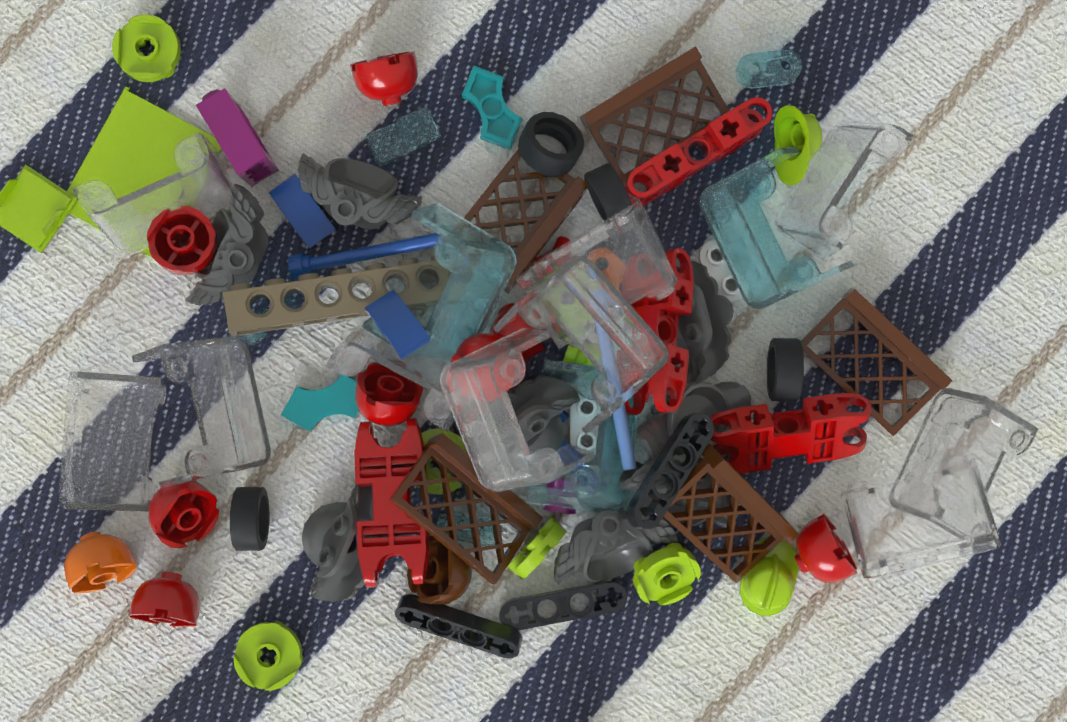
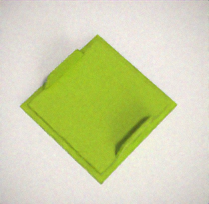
[0,164,78,253]

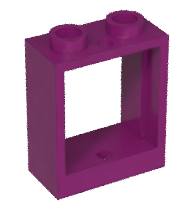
[196,88,279,187]

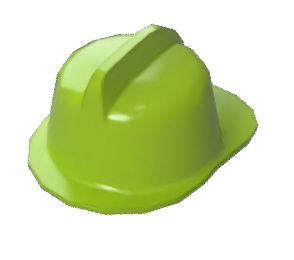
[774,105,822,186]
[740,537,799,616]

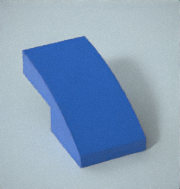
[268,174,336,249]
[365,290,430,359]

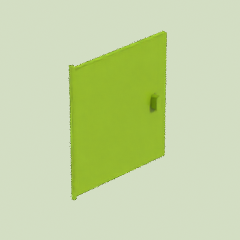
[67,86,222,257]

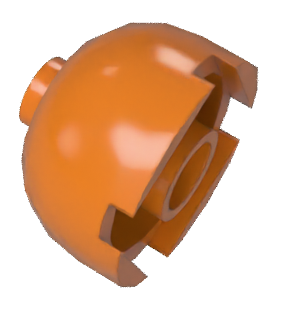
[64,532,137,594]

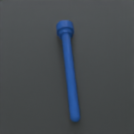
[288,233,444,281]

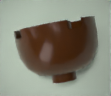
[407,536,472,605]

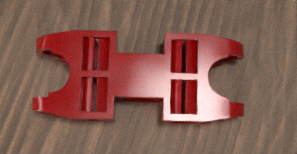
[625,97,772,207]
[617,248,694,415]
[710,393,872,474]
[354,418,430,588]

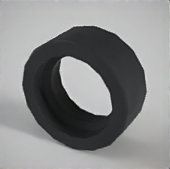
[518,112,584,176]
[584,163,635,231]
[767,338,804,402]
[230,487,270,551]

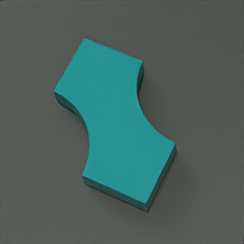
[462,65,522,151]
[281,374,360,431]

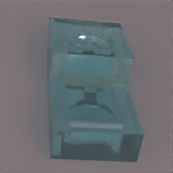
[365,107,441,167]

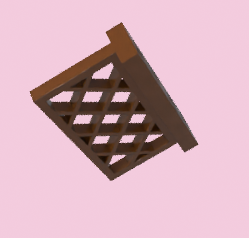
[579,46,729,183]
[445,149,589,294]
[801,288,953,436]
[389,433,543,584]
[657,443,800,583]

